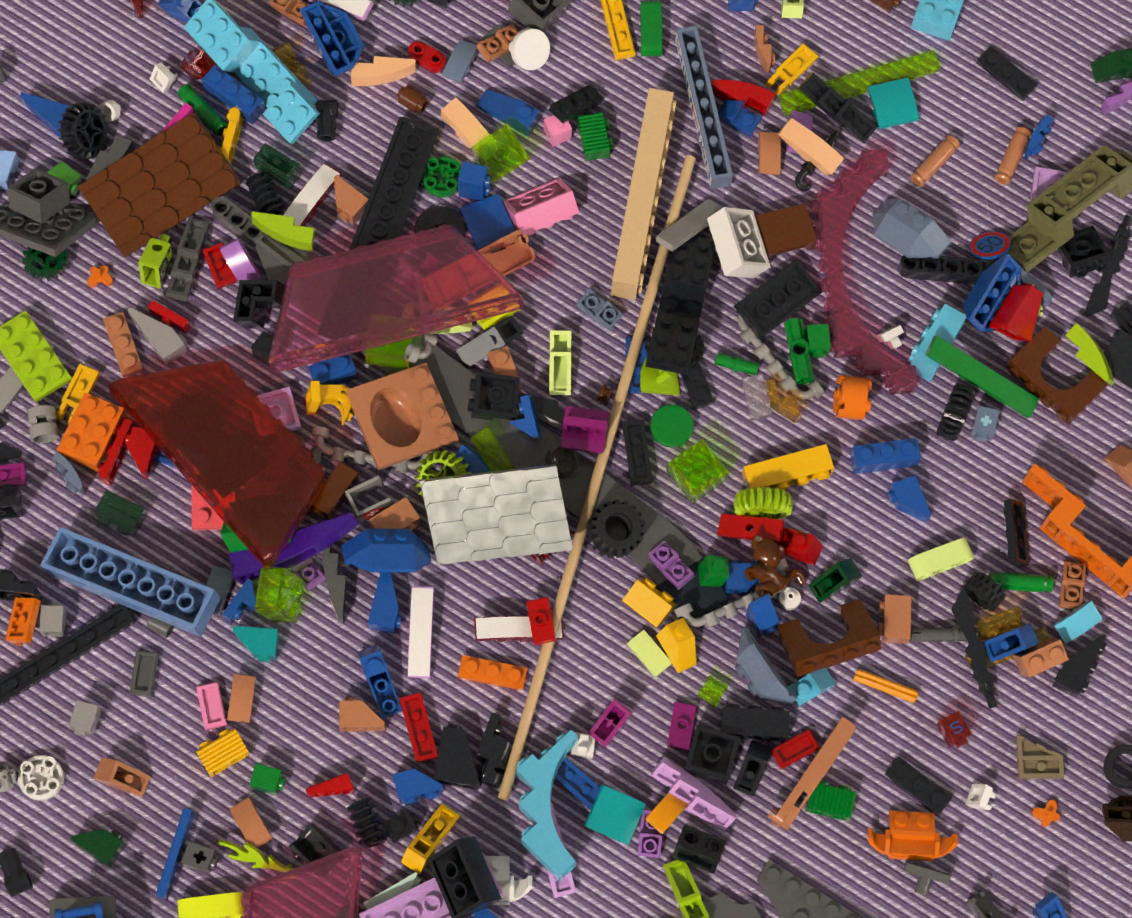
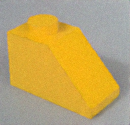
[656,617,697,673]

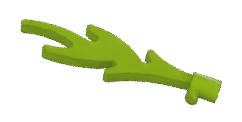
[218,840,298,879]

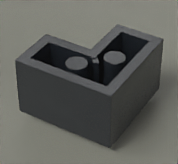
[233,280,289,329]

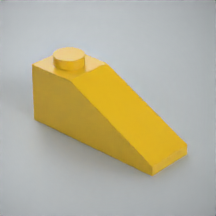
[401,803,460,875]

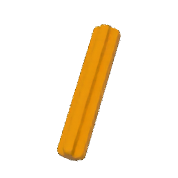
[854,669,918,703]

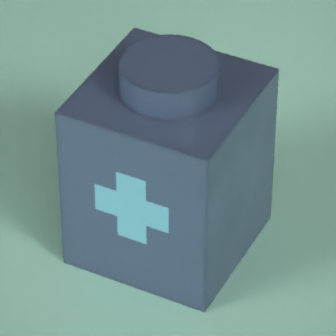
[970,405,999,441]

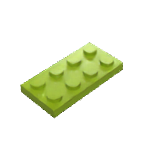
[0,310,72,403]

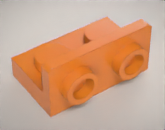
[5,597,41,646]

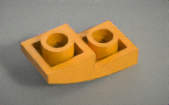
[645,793,688,834]

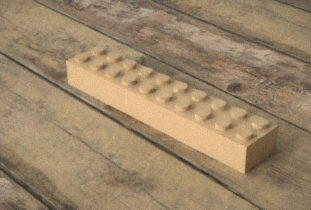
[611,88,677,300]

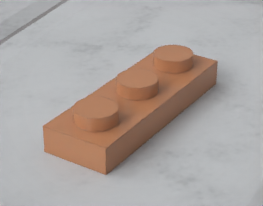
[103,312,144,378]

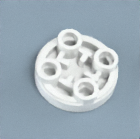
[509,27,550,70]
[18,755,64,801]

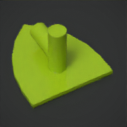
[640,357,680,396]

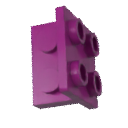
[560,406,609,454]

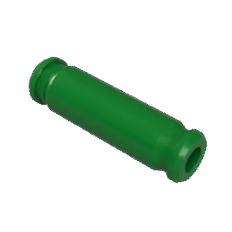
[177,84,228,136]
[988,572,1054,593]

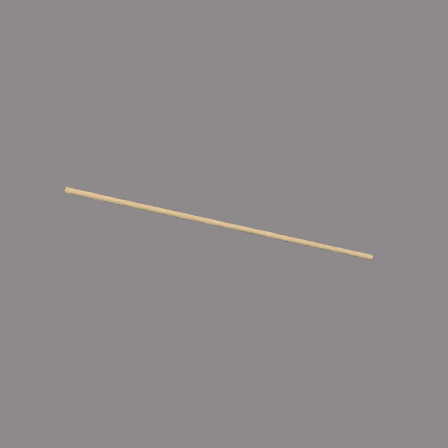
[498,155,696,801]

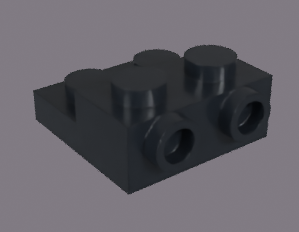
[1057,226,1111,278]
[467,371,520,421]
[0,569,43,605]

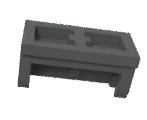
[965,890,1004,918]

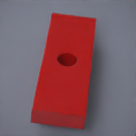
[717,514,785,543]

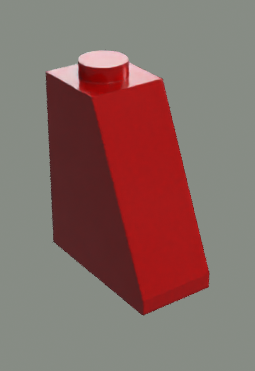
[990,283,1043,342]

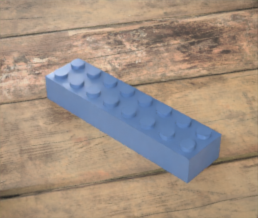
[40,527,221,637]

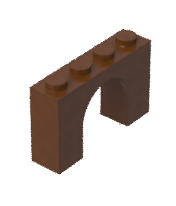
[1007,327,1108,425]
[258,427,359,520]
[778,599,881,677]

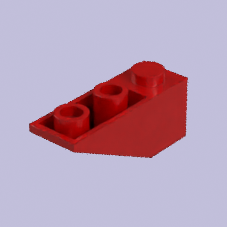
[751,527,823,566]

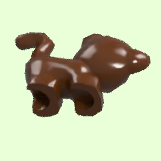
[744,534,806,597]

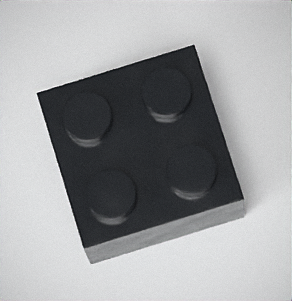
[684,725,740,785]

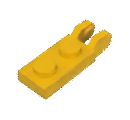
[766,43,819,96]
[219,107,243,165]
[57,364,100,423]

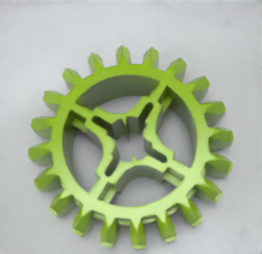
[414,450,472,496]
[734,486,793,519]

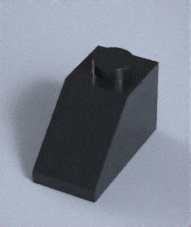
[733,740,772,797]

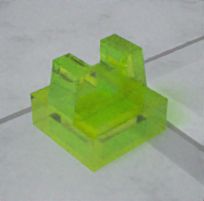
[697,676,728,707]

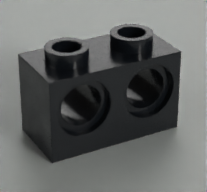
[672,824,727,874]

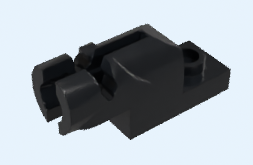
[477,713,511,788]

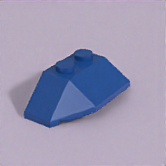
[300,1,365,77]
[963,254,1022,332]
[341,529,431,572]

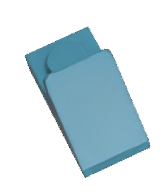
[788,668,836,707]

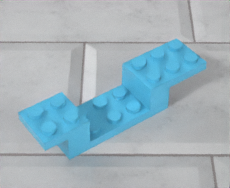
[183,0,320,144]

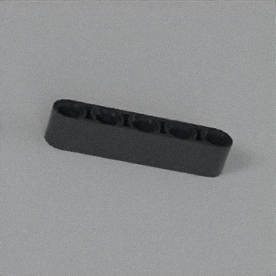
[898,255,996,284]

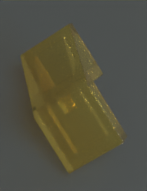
[272,41,312,86]
[764,379,801,423]

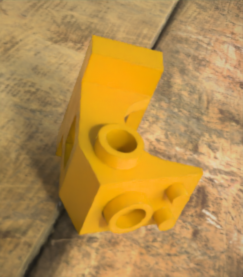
[305,381,353,426]

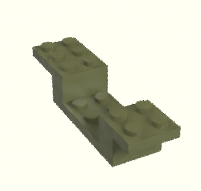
[1006,144,1132,272]

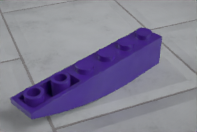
[229,513,359,584]

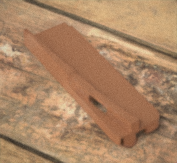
[418,230,535,312]
[768,717,856,831]

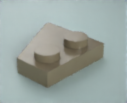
[1015,735,1064,779]

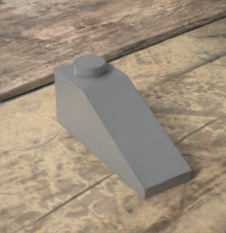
[127,307,187,366]

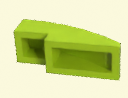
[251,212,315,251]
[1065,322,1114,386]
[663,860,710,918]

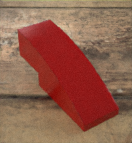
[710,80,776,115]

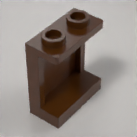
[756,203,817,260]

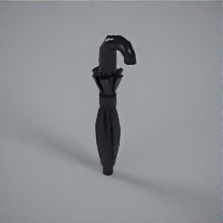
[795,130,840,192]

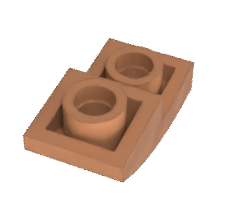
[269,0,310,27]
[476,24,519,63]
[754,25,775,72]
[757,132,781,175]
[1059,561,1086,609]
[227,673,256,723]
[230,797,272,848]

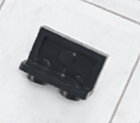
[289,823,345,877]

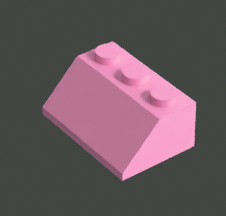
[502,177,579,236]

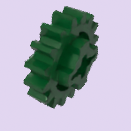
[22,247,69,282]

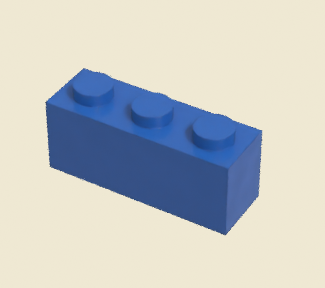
[201,65,266,125]
[850,438,921,474]

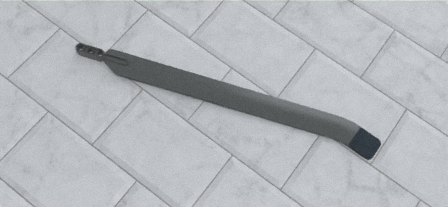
[211,197,728,628]

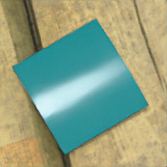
[868,78,919,130]
[584,784,646,845]

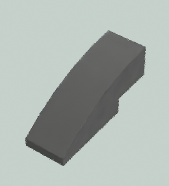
[85,135,135,182]

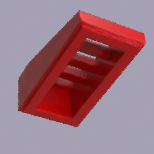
[305,773,355,797]

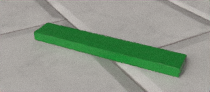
[925,336,1039,418]

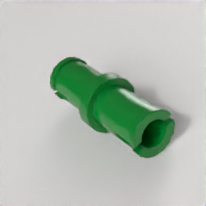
[714,352,759,376]

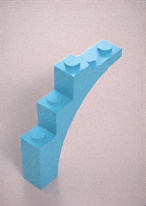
[516,730,578,882]

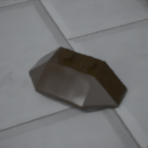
[1102,796,1132,842]

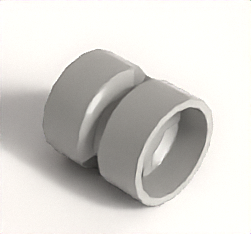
[27,405,59,443]

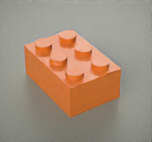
[56,393,128,472]

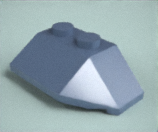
[873,198,952,258]
[735,626,796,706]

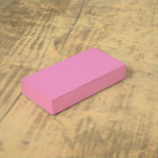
[196,682,227,731]

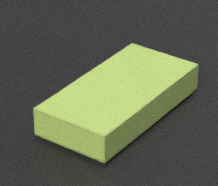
[627,630,672,678]

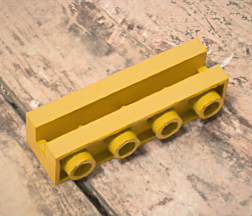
[742,444,834,490]

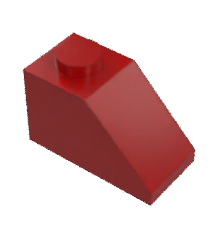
[125,426,161,479]

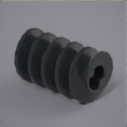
[246,172,285,215]
[347,797,387,848]

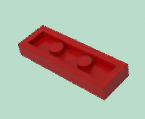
[98,418,137,486]
[399,692,438,763]

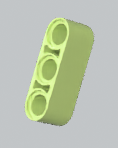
[908,538,974,581]

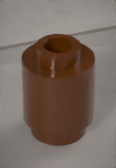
[397,85,429,113]

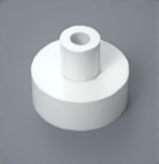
[99,100,121,122]
[778,587,801,611]

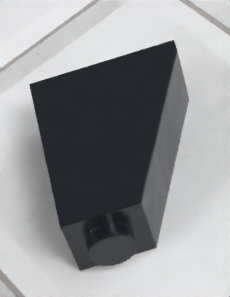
[434,724,479,790]

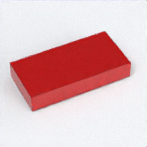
[771,729,820,770]

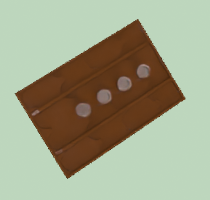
[78,113,242,258]

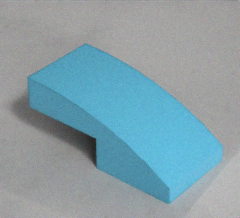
[1054,600,1103,644]

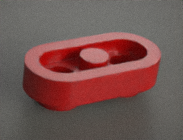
[408,41,446,73]

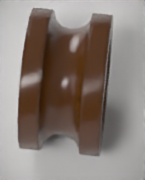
[597,384,614,406]

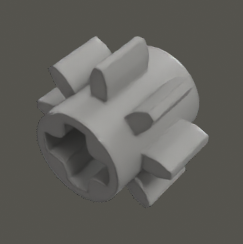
[0,764,17,792]

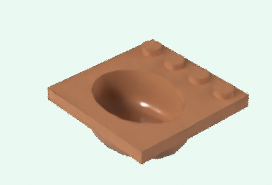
[345,363,459,470]

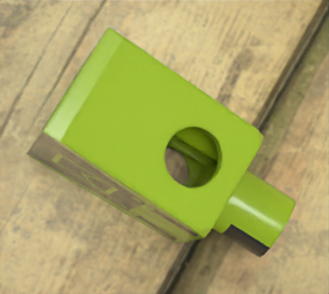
[138,234,173,289]

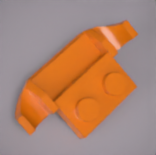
[867,810,958,861]

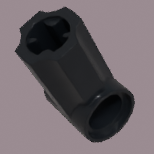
[316,100,338,142]
[0,848,33,897]

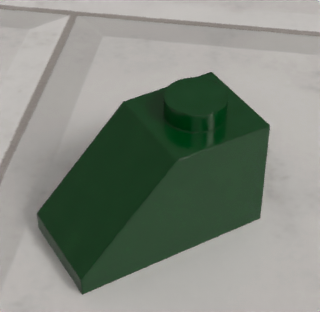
[1091,48,1132,83]
[808,558,863,603]
[70,829,126,868]

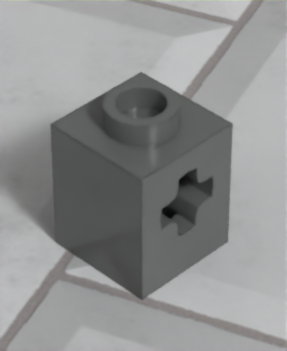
[181,841,219,875]

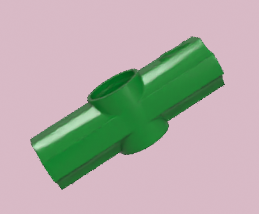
[784,318,814,385]

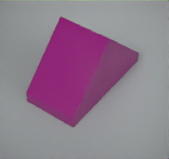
[588,699,632,747]

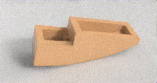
[351,56,416,86]
[441,97,500,162]
[778,118,844,175]

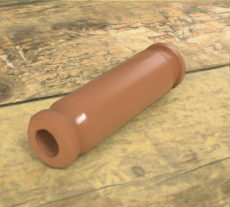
[995,126,1031,185]
[911,135,960,187]

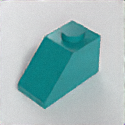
[233,626,279,663]

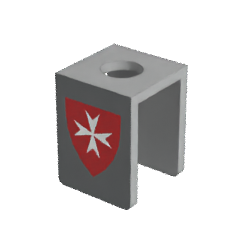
[345,475,393,524]

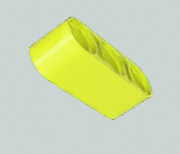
[177,892,245,918]

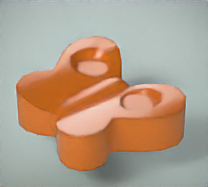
[87,265,113,288]
[1031,800,1060,827]

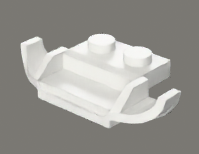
[485,856,532,905]

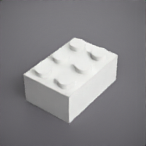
[707,207,771,278]

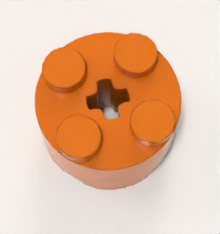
[833,375,872,420]

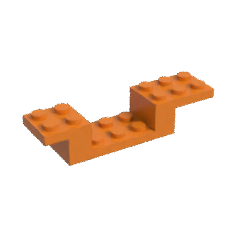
[1022,464,1132,599]

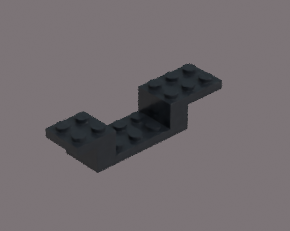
[645,236,715,375]

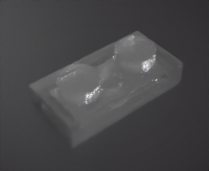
[741,374,772,421]

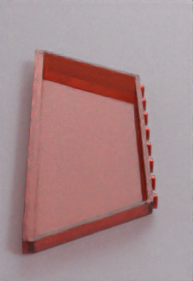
[109,360,326,570]

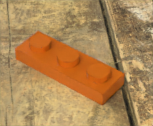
[458,655,528,691]

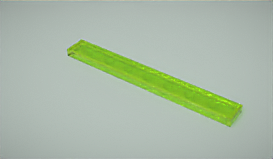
[778,51,941,116]

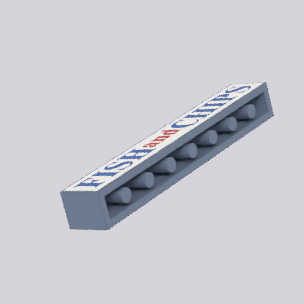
[675,26,733,189]

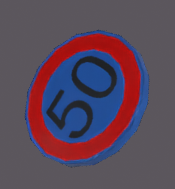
[969,231,1012,260]

